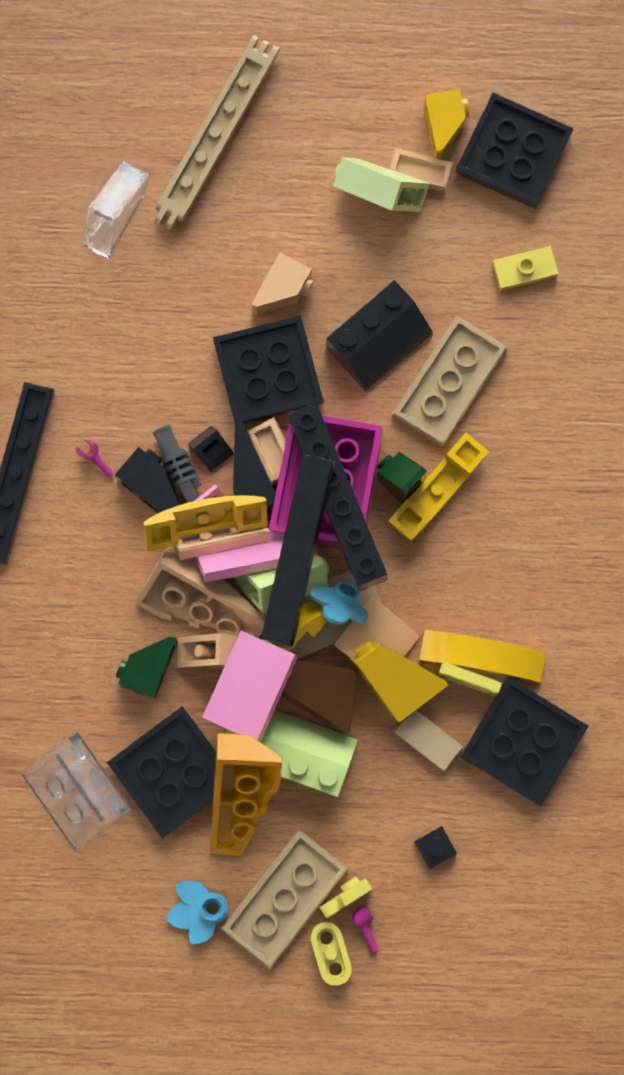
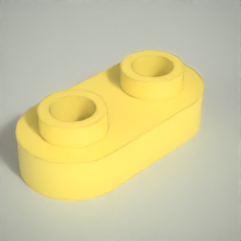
[311,922,352,986]

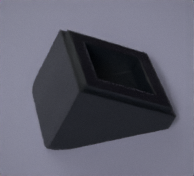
[188,426,234,472]

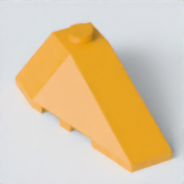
[210,734,282,856]

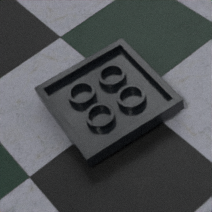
[455,92,574,209]
[213,315,324,424]
[460,677,589,807]
[107,706,216,839]

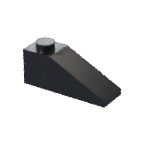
[233,419,276,513]
[115,447,179,514]

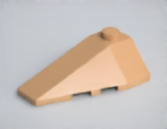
[134,546,266,638]

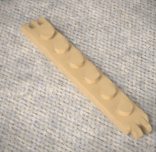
[155,35,280,231]

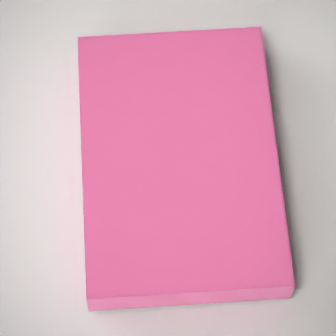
[195,523,284,582]
[202,630,298,742]

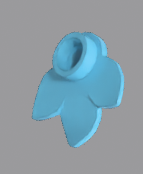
[309,581,368,625]
[166,881,229,944]

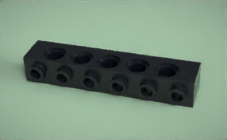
[287,403,388,592]

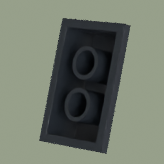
[326,280,433,392]

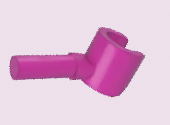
[76,440,114,478]
[352,905,379,952]

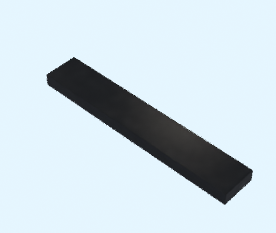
[0,382,55,565]
[261,454,335,647]

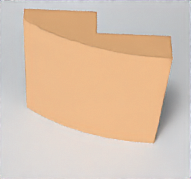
[334,596,420,658]

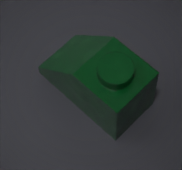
[376,452,427,504]
[116,636,178,700]

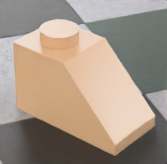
[251,253,314,315]
[177,633,238,670]

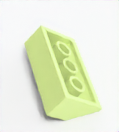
[226,710,358,799]

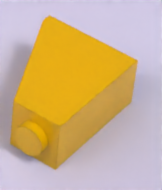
[350,640,448,723]

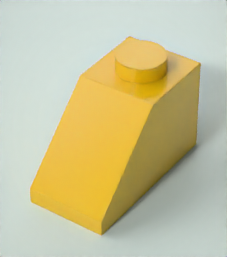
[423,89,470,159]

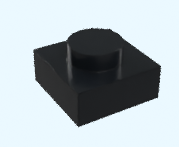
[414,826,457,869]

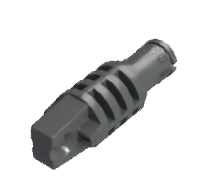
[153,425,202,503]

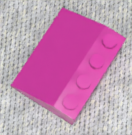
[269,411,383,549]

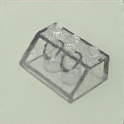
[22,733,132,852]

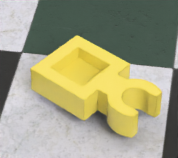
[320,876,372,918]

